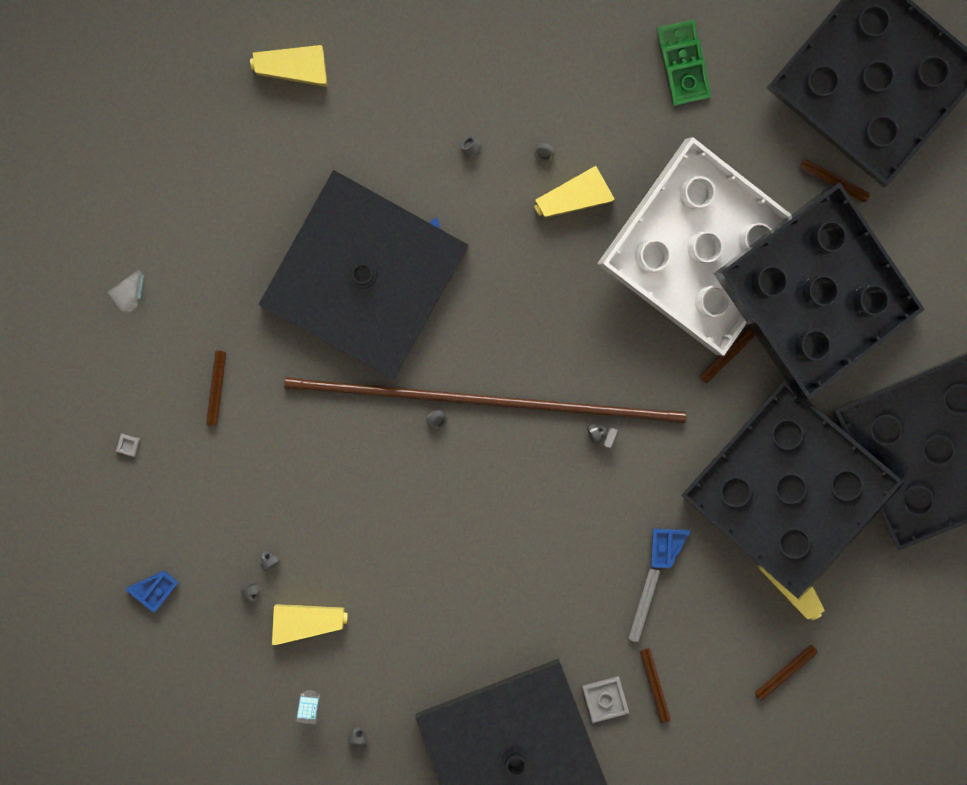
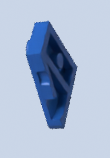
[651,528,690,568]
[126,570,179,613]

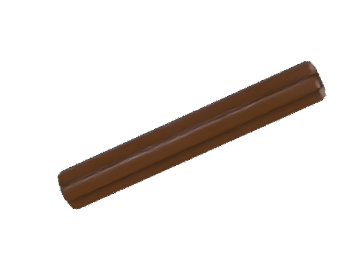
[799,159,870,202]
[700,327,756,383]
[206,350,226,426]
[755,645,818,700]
[640,648,671,723]

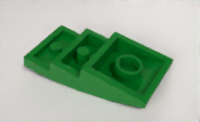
[656,19,711,106]

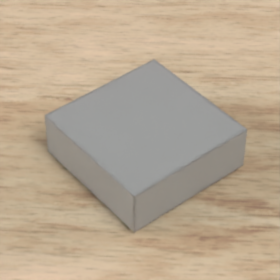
[603,428,618,448]
[116,433,140,457]

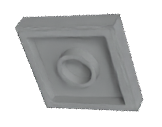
[582,676,629,724]

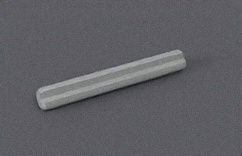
[629,568,660,642]

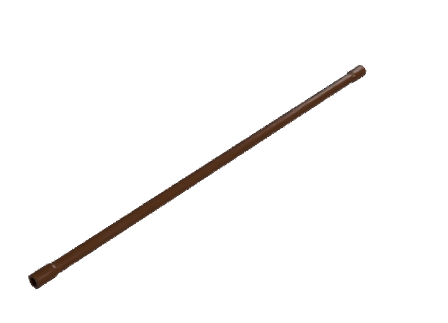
[284,377,686,423]

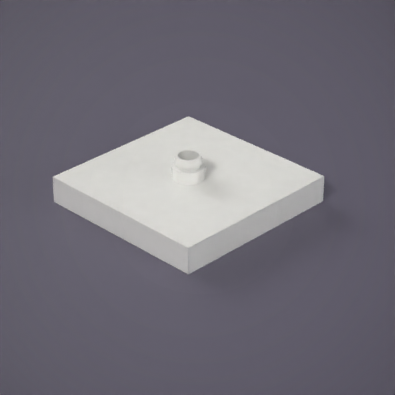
[597,137,791,356]

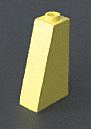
[250,45,328,87]
[534,166,615,218]
[757,565,825,620]
[272,604,348,645]

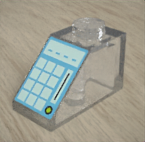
[108,270,144,312]
[296,690,321,724]

